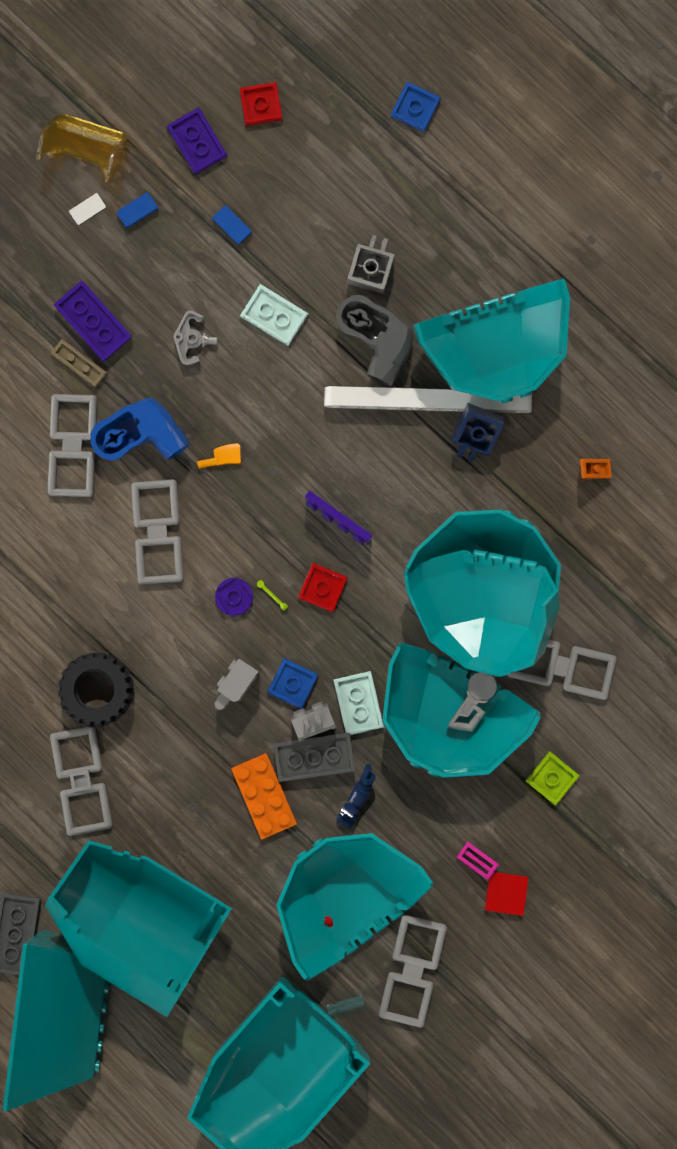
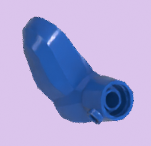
[91,398,190,461]

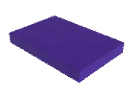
[167,107,228,175]

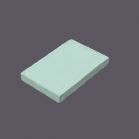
[240,284,308,346]
[334,671,384,735]

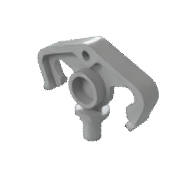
[174,311,218,366]

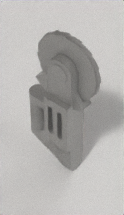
[447,672,497,732]

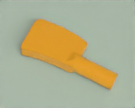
[197,443,241,469]

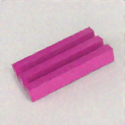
[457,841,499,881]

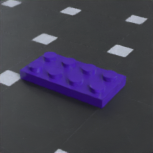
[54,280,133,362]
[305,490,372,545]

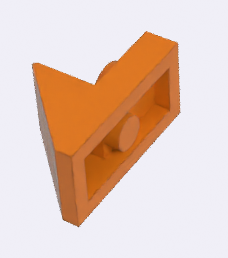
[580,459,612,481]

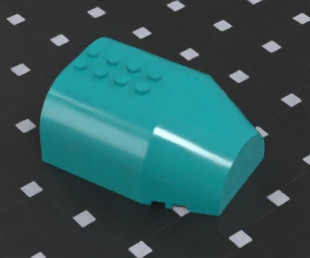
[45,840,232,1017]
[187,977,370,1149]

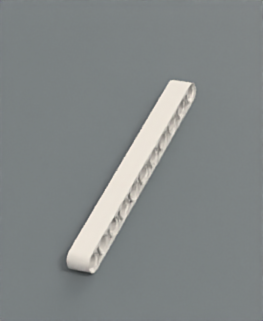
[324,386,532,413]

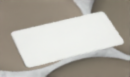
[69,193,106,225]

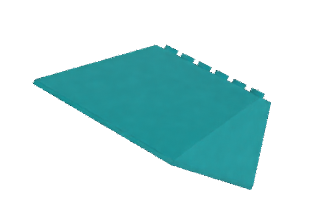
[3,930,110,1111]

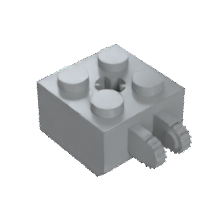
[347,235,395,295]
[214,659,260,710]
[291,701,336,742]

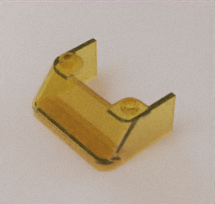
[36,114,128,183]

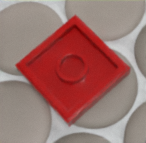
[239,82,283,126]
[298,562,348,613]
[484,872,529,916]

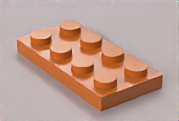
[231,753,297,840]

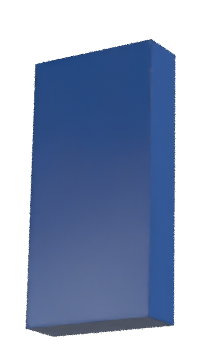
[116,192,159,229]
[212,205,252,246]

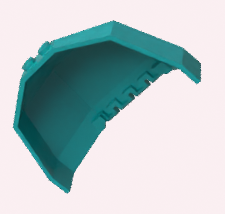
[413,279,570,404]
[403,510,561,625]
[404,549,560,677]
[382,642,541,777]
[276,833,435,981]

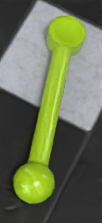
[257,580,288,610]

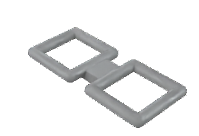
[48,394,97,497]
[131,479,183,585]
[507,640,617,700]
[50,726,112,836]
[379,915,447,1028]

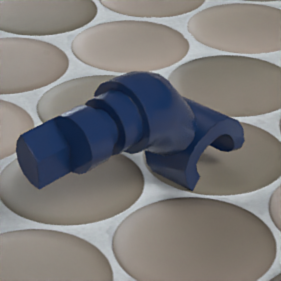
[336,764,376,828]

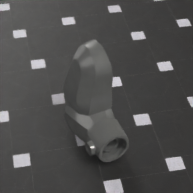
[336,295,413,387]

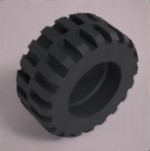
[58,653,134,727]

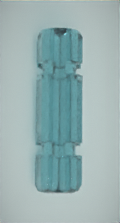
[326,995,365,1016]

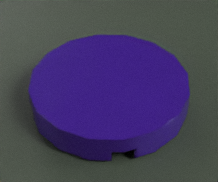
[215,578,253,616]

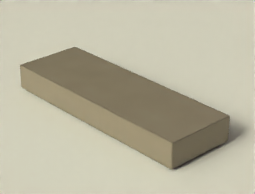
[50,339,108,388]

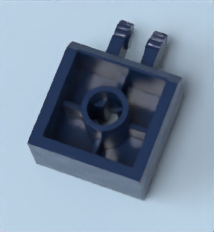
[452,402,504,462]

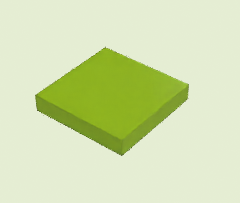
[525,751,580,806]

